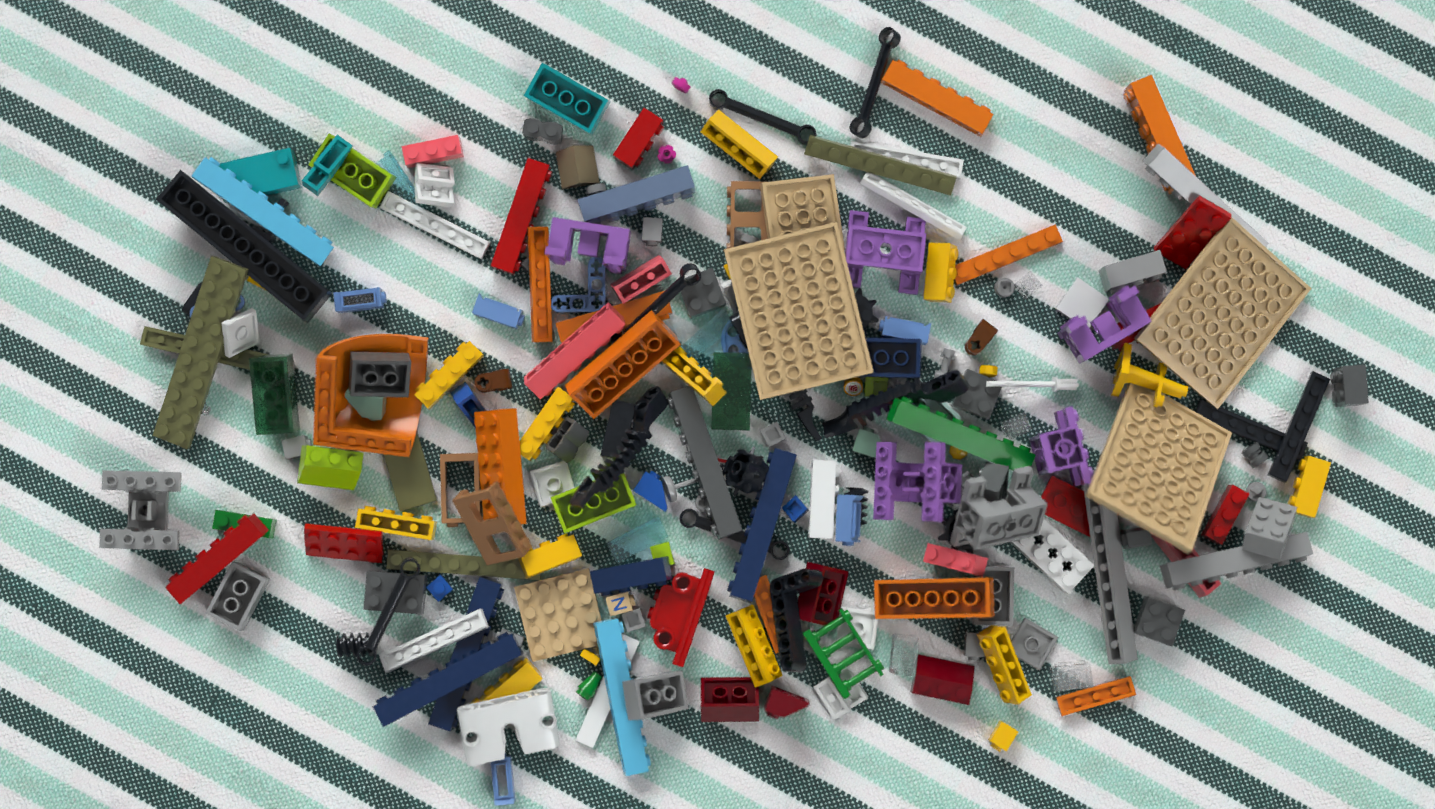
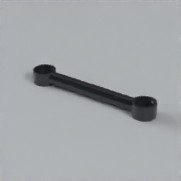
[849,27,901,138]
[709,89,816,145]
[611,263,701,344]
[680,509,790,560]
[357,557,420,666]

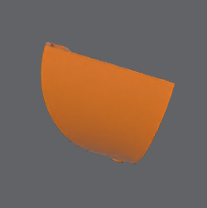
[313,334,429,457]

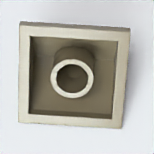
[556,145,599,190]

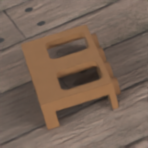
[726,181,768,249]
[452,481,532,565]

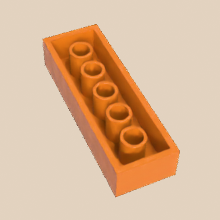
[1123,74,1196,195]
[565,310,681,419]
[474,408,527,524]
[874,578,995,619]

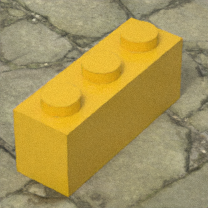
[923,242,958,303]
[1288,456,1331,518]
[518,533,582,579]

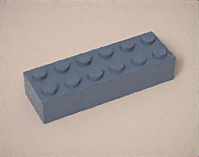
[577,165,695,225]

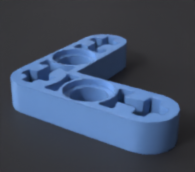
[551,257,606,313]

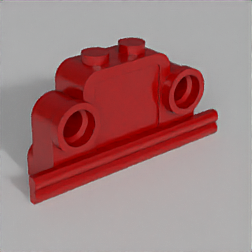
[647,568,715,667]

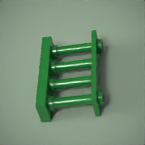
[803,608,885,699]

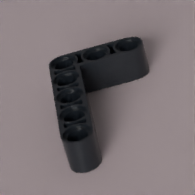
[770,569,823,672]

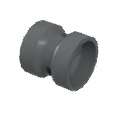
[1241,442,1269,468]

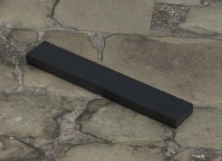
[1267,371,1330,483]
[1195,400,1308,461]

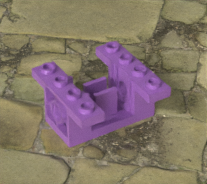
[845,210,926,295]
[545,217,631,274]
[1057,285,1152,364]
[1029,406,1093,486]
[873,442,962,522]

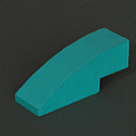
[302,135,353,196]

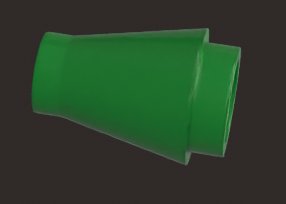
[576,671,602,701]

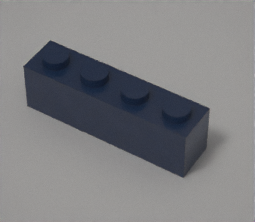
[590,556,672,596]

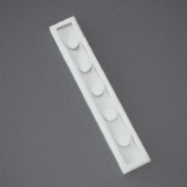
[850,141,964,179]
[860,172,967,241]
[379,191,491,259]
[379,609,489,673]
[576,633,640,748]

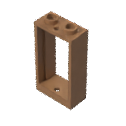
[440,453,482,527]

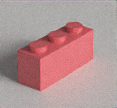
[402,135,464,168]
[610,255,672,304]
[923,543,988,577]

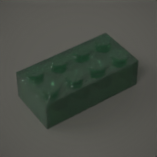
[711,351,752,431]
[249,354,300,435]

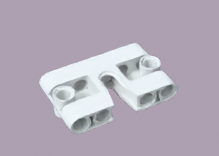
[457,688,560,766]

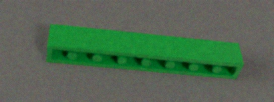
[886,397,1036,471]

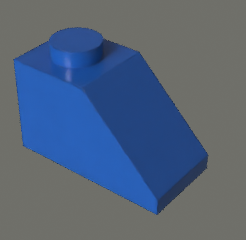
[450,381,487,428]
[633,471,668,512]

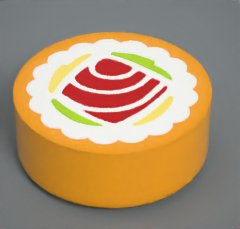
[844,377,863,396]

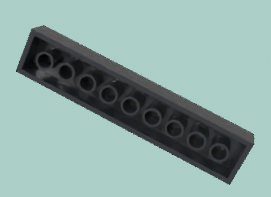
[156,170,333,323]

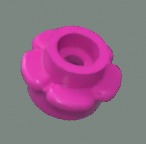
[658,145,676,164]

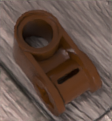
[965,319,998,356]
[474,369,513,393]

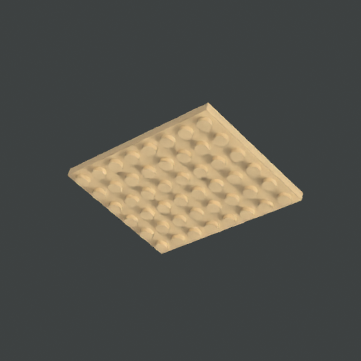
[1134,217,1312,409]
[724,222,874,400]
[1085,383,1232,554]

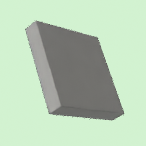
[1011,618,1058,671]

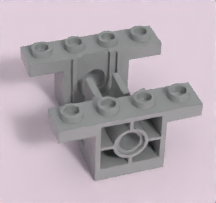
[950,466,1048,550]
[99,470,182,550]

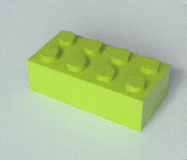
[308,133,397,209]
[550,473,637,534]

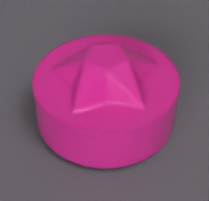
[671,77,691,93]

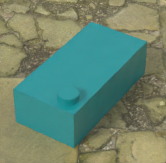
[524,62,611,135]
[219,148,302,205]

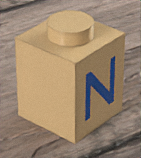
[605,591,636,616]

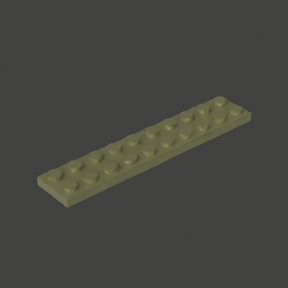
[153,256,249,449]

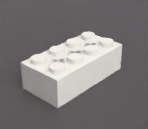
[808,460,840,539]
[1010,519,1095,594]

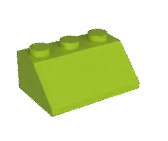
[297,445,364,490]

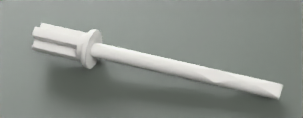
[986,377,1079,392]

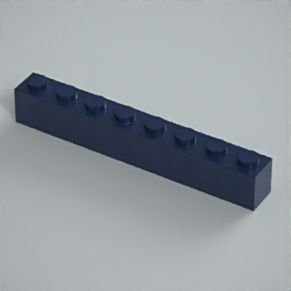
[727,448,797,603]
[428,577,505,732]
[372,632,524,727]

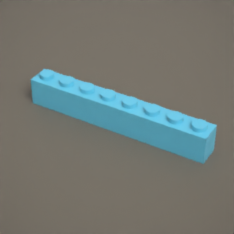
[192,157,334,267]
[593,618,651,776]

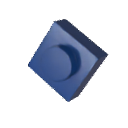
[782,495,809,523]
[426,575,453,602]

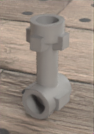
[934,348,956,378]

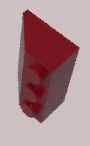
[798,562,849,625]
[910,654,975,705]
[701,677,759,722]
[764,685,810,720]

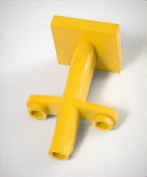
[1111,343,1188,408]

